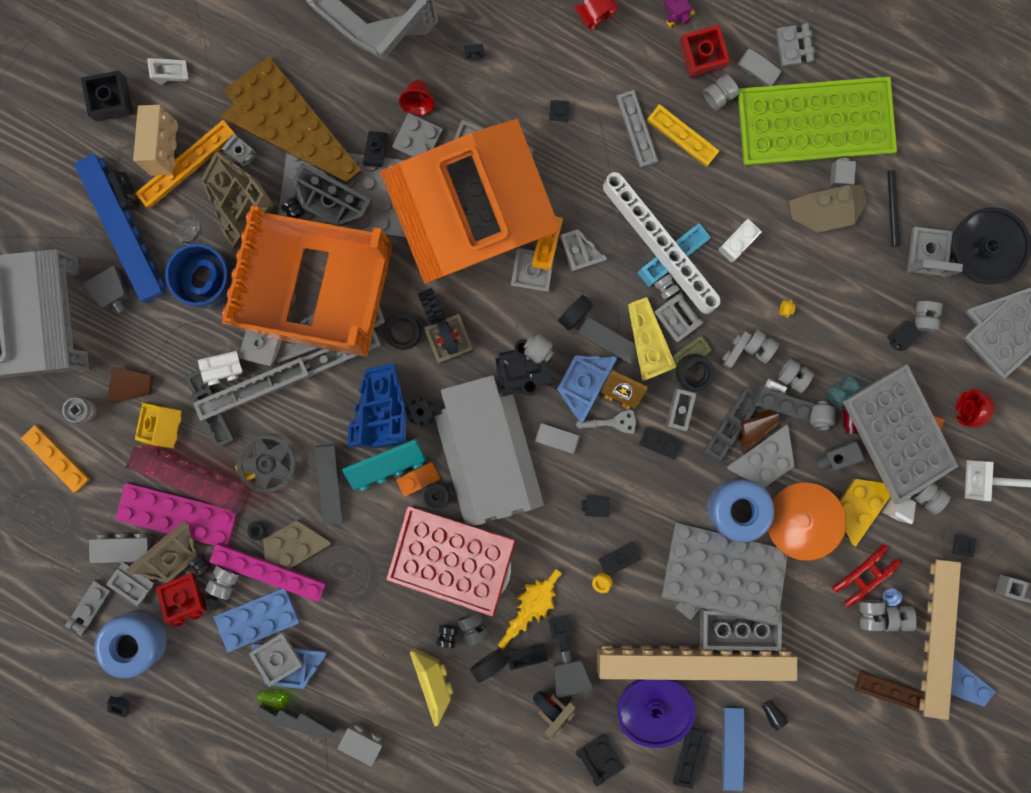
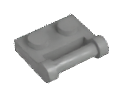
[654,292,704,343]

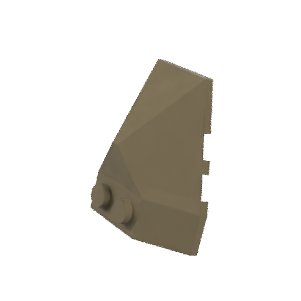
[201,152,274,248]

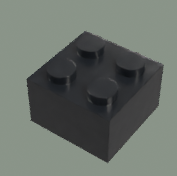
[81,70,133,121]

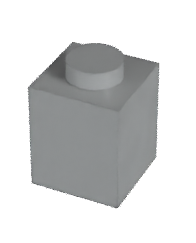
[830,158,856,187]

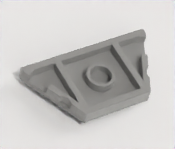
[726,425,794,488]

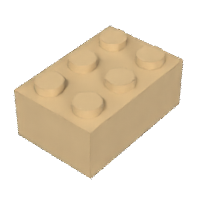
[133,105,178,176]

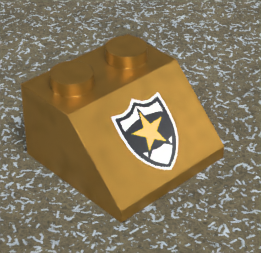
[600,370,648,410]

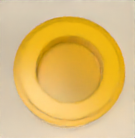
[592,573,613,593]

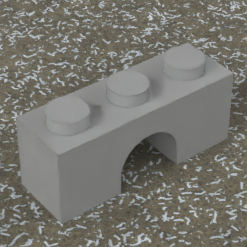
[995,574,1031,603]

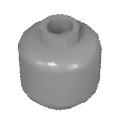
[523,334,554,363]
[810,401,836,431]

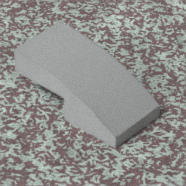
[737,49,781,86]
[535,423,580,454]

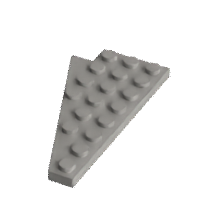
[962,287,1031,380]

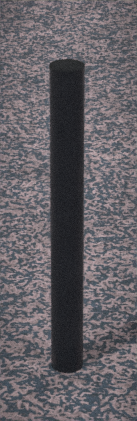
[887,170,899,247]

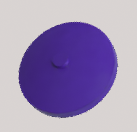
[617,679,695,748]

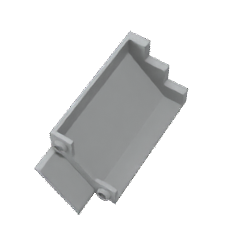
[435,375,544,526]

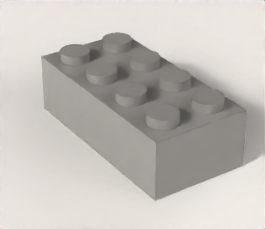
[700,608,782,651]

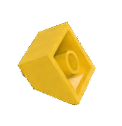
[135,402,181,448]

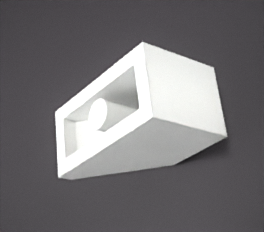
[882,497,916,524]

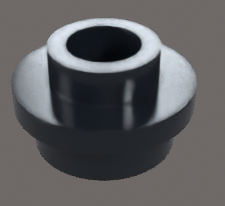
[247,521,267,540]
[205,595,218,611]

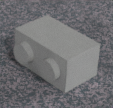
[665,389,696,431]
[337,723,384,767]

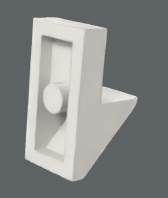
[147,58,188,85]

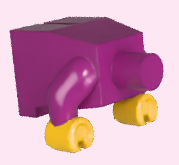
[664,0,695,28]

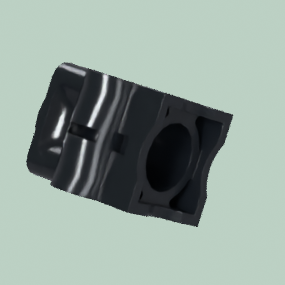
[495,339,552,396]

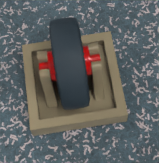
[424,314,474,364]
[533,691,579,738]

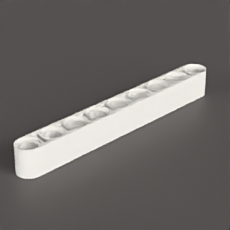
[603,172,720,314]

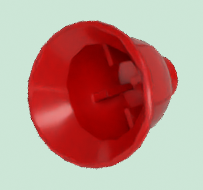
[399,79,435,116]

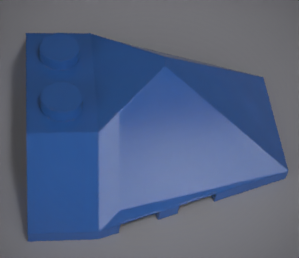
[347,363,406,448]

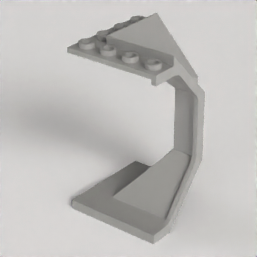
[305,0,439,60]

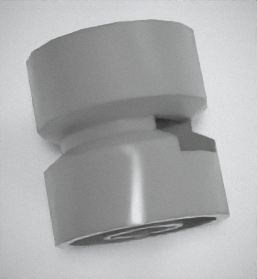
[703,74,739,110]
[914,301,943,332]
[743,329,779,364]
[777,358,814,393]
[62,397,97,423]
[912,483,951,515]
[205,565,240,600]
[859,600,886,631]
[883,606,916,632]

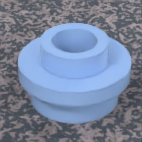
[883,588,902,606]

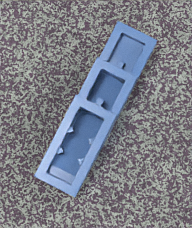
[722,708,744,791]

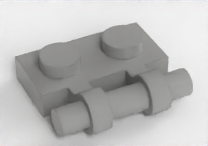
[776,23,815,68]

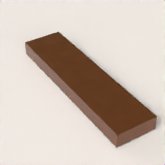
[854,671,924,713]

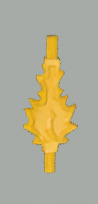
[498,569,562,649]

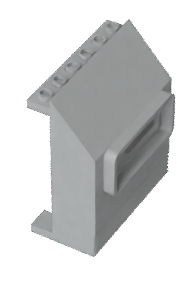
[0,249,89,378]

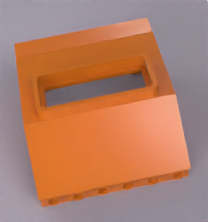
[380,118,560,284]
[222,205,393,357]

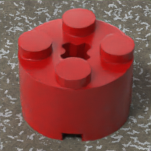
[574,0,618,31]

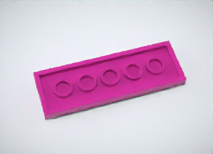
[115,482,238,547]

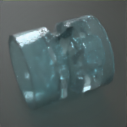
[825,375,861,411]

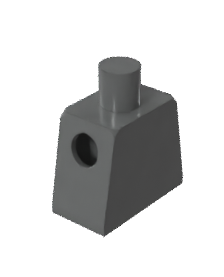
[82,265,130,315]
[816,439,864,471]
[554,649,593,698]

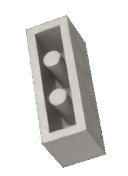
[89,533,153,563]

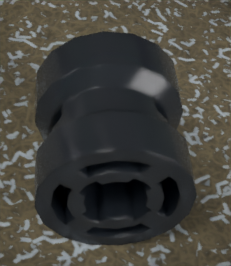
[436,625,458,648]

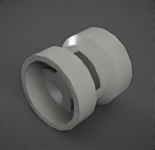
[654,274,680,300]

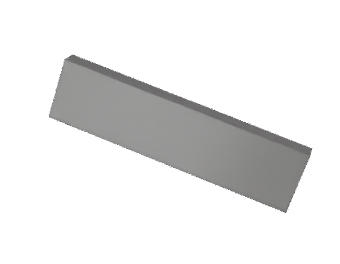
[616,90,658,168]

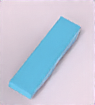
[637,223,711,287]

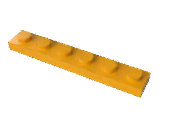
[136,120,237,209]

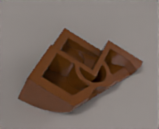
[108,367,155,403]
[740,410,779,454]

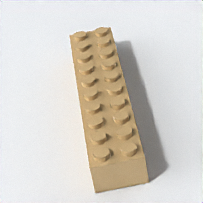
[597,645,797,681]

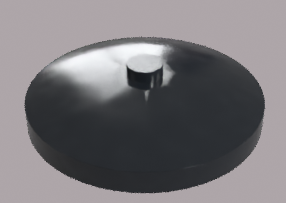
[952,207,1031,285]

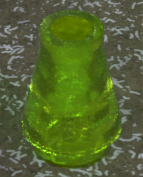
[257,690,288,709]

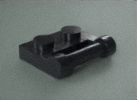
[575,733,625,786]

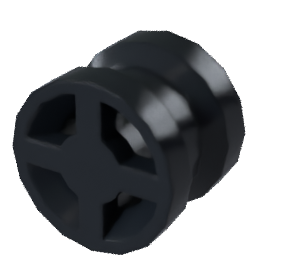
[281,198,305,219]
[187,553,212,578]

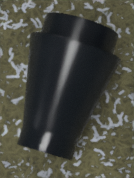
[762,700,788,731]

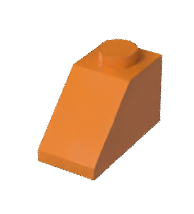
[396,462,440,497]

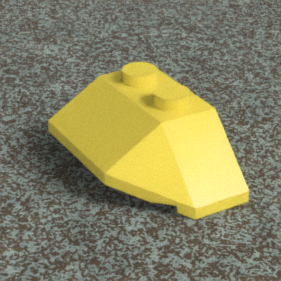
[410,648,453,727]

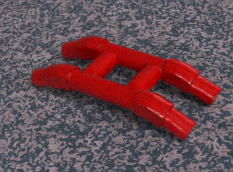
[832,544,901,608]

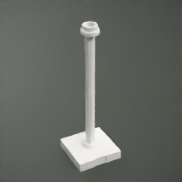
[965,460,1031,501]

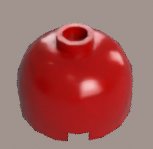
[955,388,995,428]

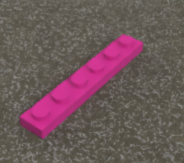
[210,543,326,602]

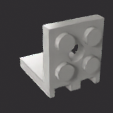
[907,227,963,278]

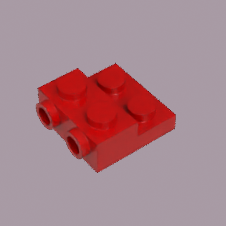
[156,573,207,627]

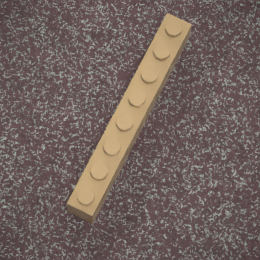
[919,559,961,720]

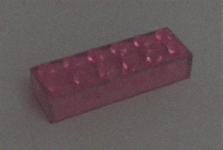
[125,444,252,514]

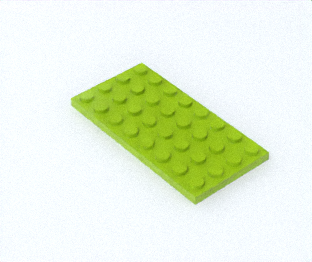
[737,77,897,166]

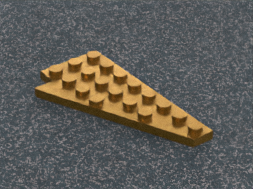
[221,56,362,184]

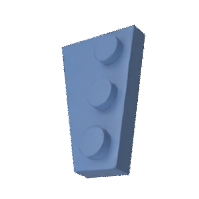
[951,659,996,707]

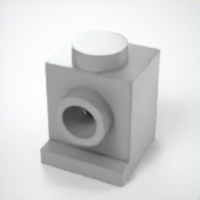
[222,134,256,167]

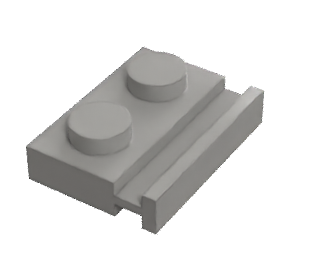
[106,562,156,607]

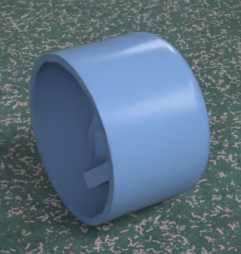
[707,479,774,542]
[94,611,167,678]

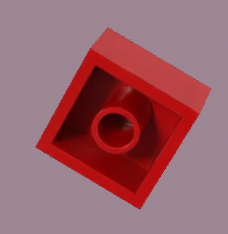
[679,25,730,78]

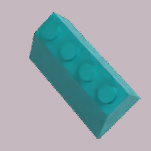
[342,439,426,491]

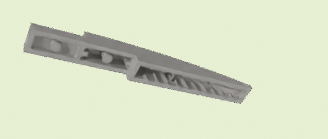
[193,330,381,421]

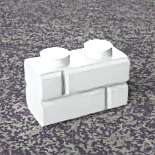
[718,219,762,262]
[198,351,242,386]

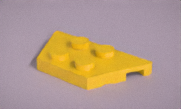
[839,479,891,547]

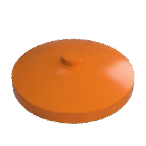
[768,483,847,560]

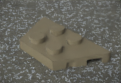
[126,520,197,583]
[263,520,332,569]

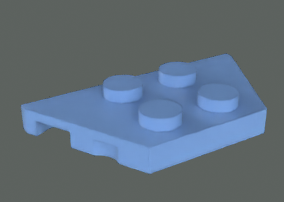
[557,355,617,423]
[252,642,327,689]

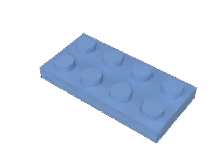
[214,589,300,652]

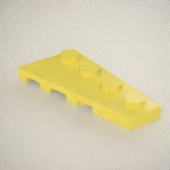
[628,297,676,382]

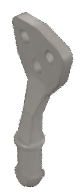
[576,410,636,434]

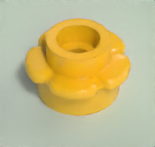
[779,299,795,318]

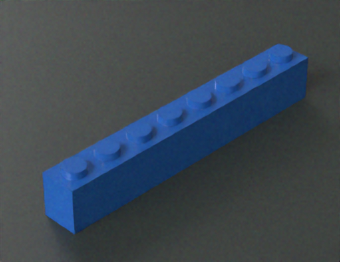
[73,154,166,303]

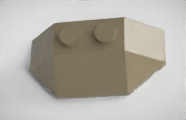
[788,185,867,233]

